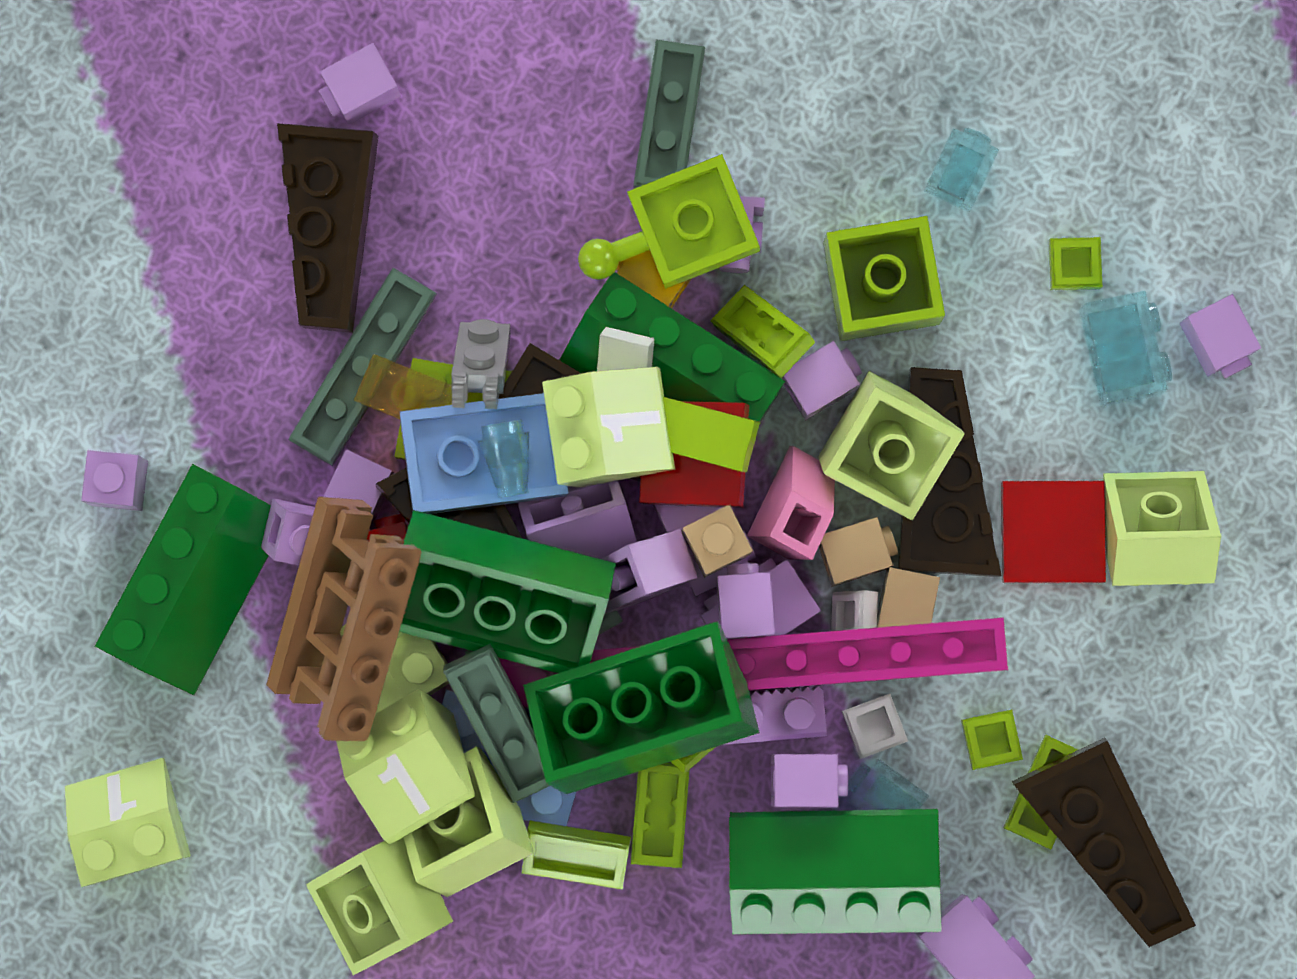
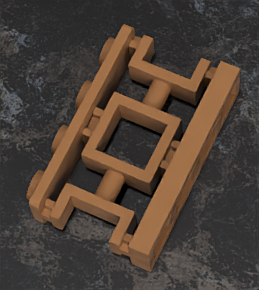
[266,496,421,741]

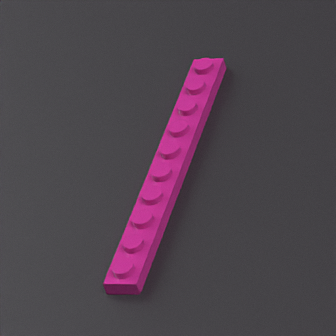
[498,617,1008,708]

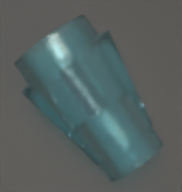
[478,419,529,498]

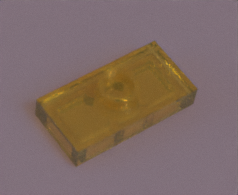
[354,354,452,420]

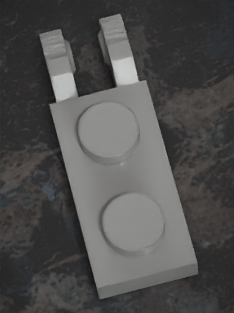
[452,319,510,409]

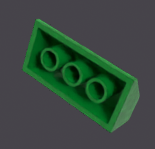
[559,272,785,423]
[94,464,271,696]
[399,510,616,673]
[523,621,760,794]
[729,809,942,934]

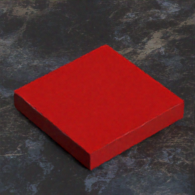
[639,401,749,508]
[1001,481,1106,583]

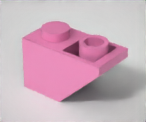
[747,446,835,560]

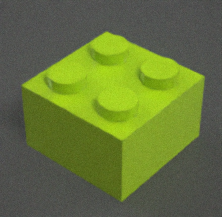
[823,216,945,341]

